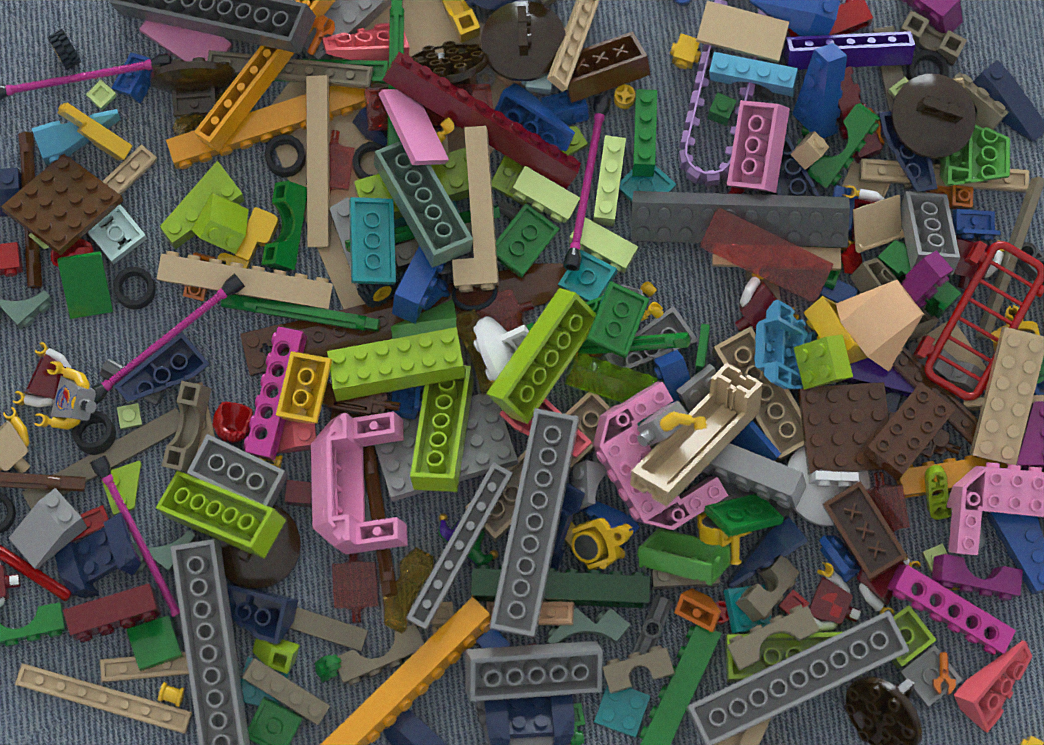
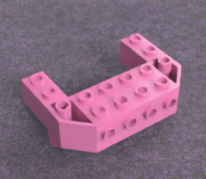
[593,382,728,530]
[311,412,408,554]
[947,462,1044,555]

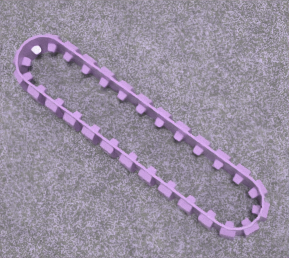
[678,0,771,187]

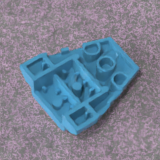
[754,300,827,389]

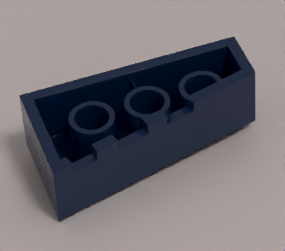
[775,133,821,196]

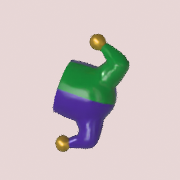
[438,513,498,566]

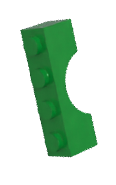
[632,89,657,177]
[807,103,880,189]
[261,180,307,271]
[0,602,68,647]

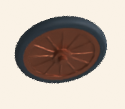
[452,286,497,311]

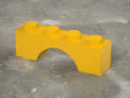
[441,0,480,43]

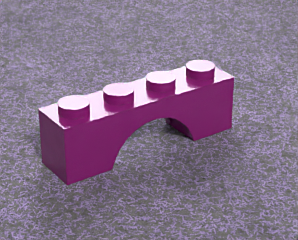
[932,554,1023,601]

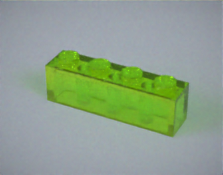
[565,352,657,403]

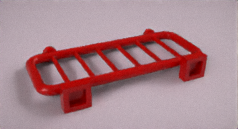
[913,241,1044,401]

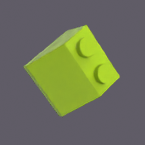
[191,192,248,254]

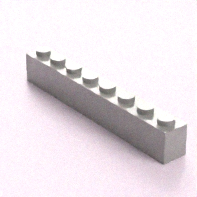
[406,462,513,631]

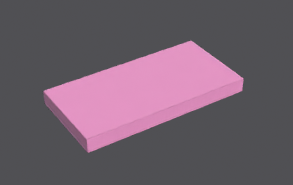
[139,20,233,62]
[379,89,449,165]

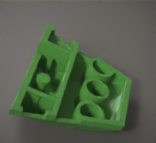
[940,124,1010,186]
[391,299,458,339]

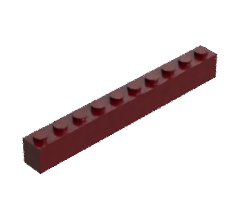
[382,52,581,189]

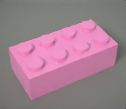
[727,100,790,193]

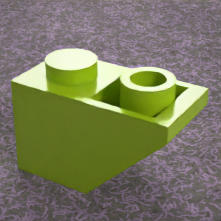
[252,638,300,674]

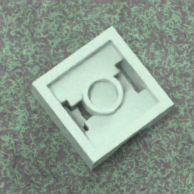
[87,204,147,265]

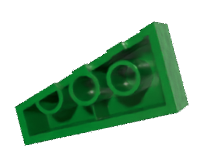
[877,239,961,319]

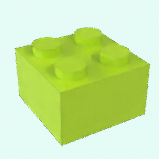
[793,335,853,390]
[892,605,936,669]

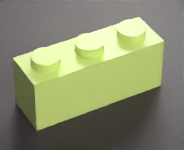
[509,166,580,224]
[569,217,638,274]

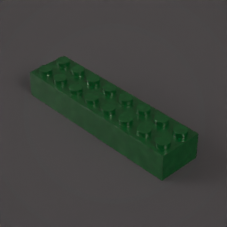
[471,565,650,609]

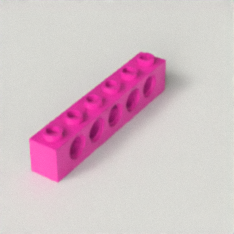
[244,327,307,461]
[887,565,1016,655]

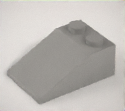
[9,488,88,570]

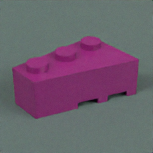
[901,0,963,33]
[901,250,953,309]
[1016,401,1044,472]

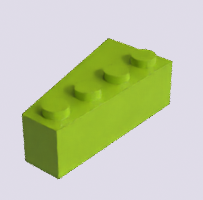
[160,161,245,249]

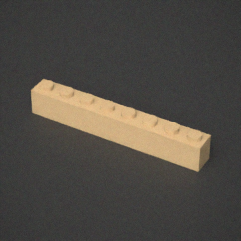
[157,251,333,310]

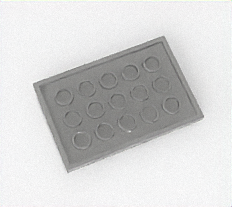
[375,391,518,502]

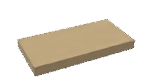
[696,0,789,63]

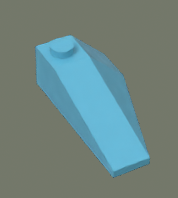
[32,109,121,164]

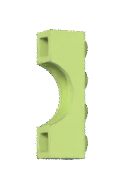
[593,135,626,226]

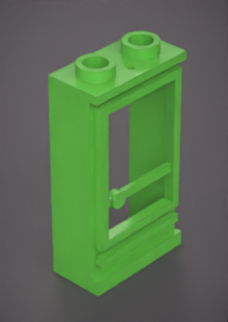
[637,528,730,585]

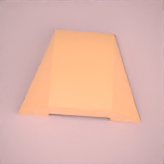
[836,280,924,372]

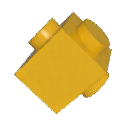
[670,33,701,69]

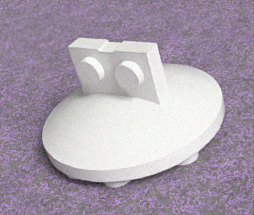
[473,316,529,381]
[786,446,870,526]

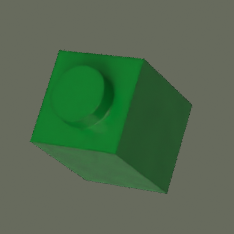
[707,92,737,127]

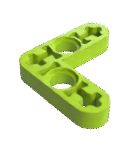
[925,465,952,520]

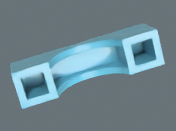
[709,52,798,97]

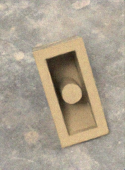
[791,131,829,170]

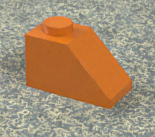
[674,588,721,632]

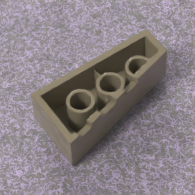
[850,258,939,342]

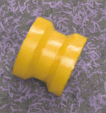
[614,84,635,109]

